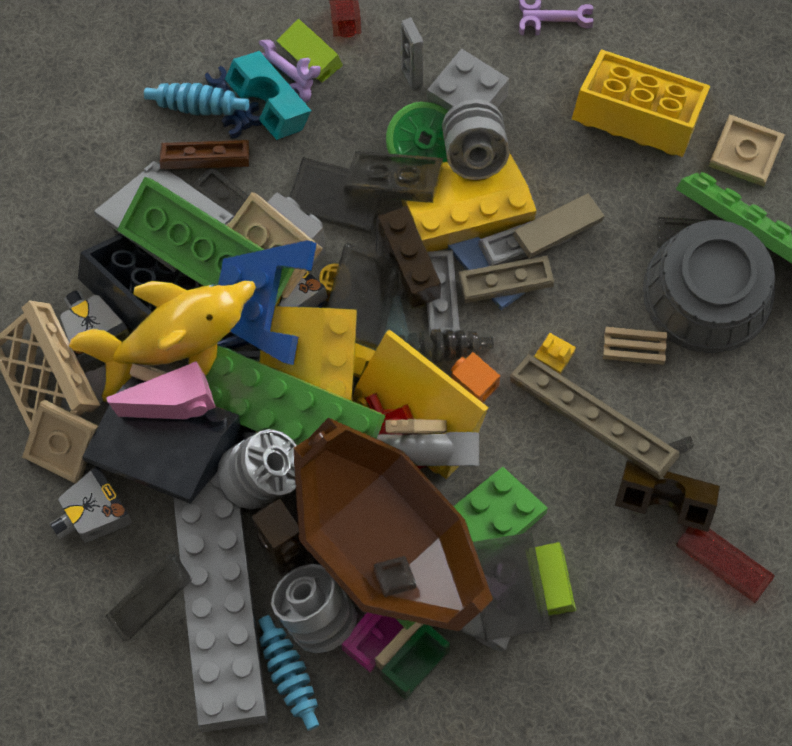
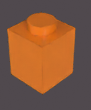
[451,352,500,403]

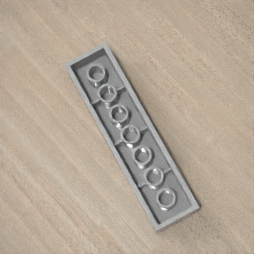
[173,471,268,732]

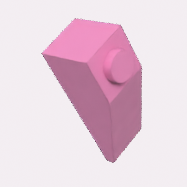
[106,362,216,419]

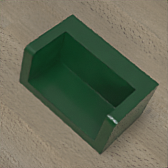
[381,624,450,700]

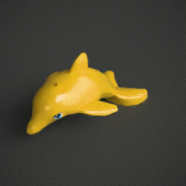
[69,281,256,402]

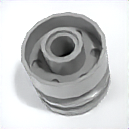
[442,99,510,180]
[218,429,297,509]
[271,564,357,653]

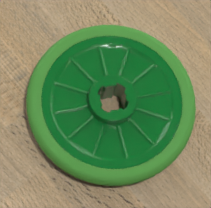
[386,102,448,172]

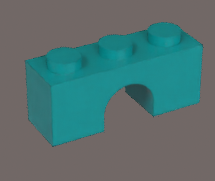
[225,51,312,140]

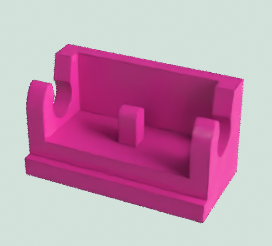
[341,612,404,672]

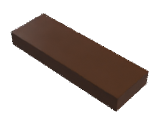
[159,140,250,169]

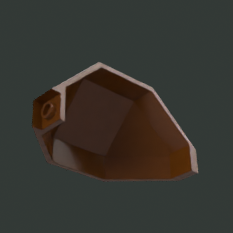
[293,417,493,631]

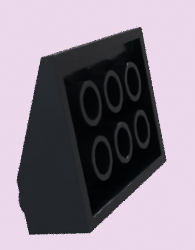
[78,233,203,331]
[82,376,242,504]

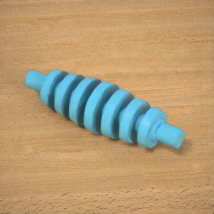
[144,83,249,116]
[258,615,319,731]

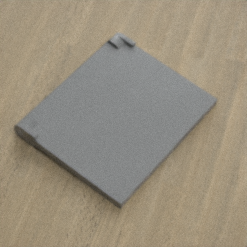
[94,161,234,272]

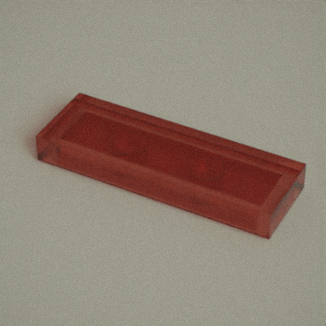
[676,527,775,603]

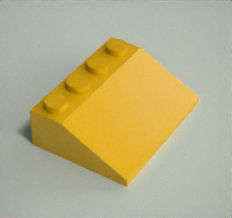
[572,49,710,157]
[394,152,537,252]
[256,306,357,432]
[352,329,488,479]

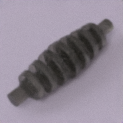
[398,329,494,363]

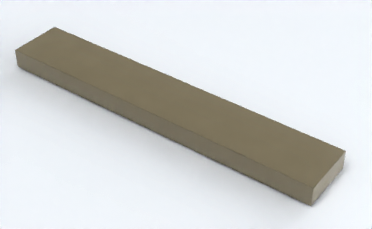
[510,354,679,480]

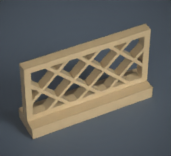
[0,300,100,432]

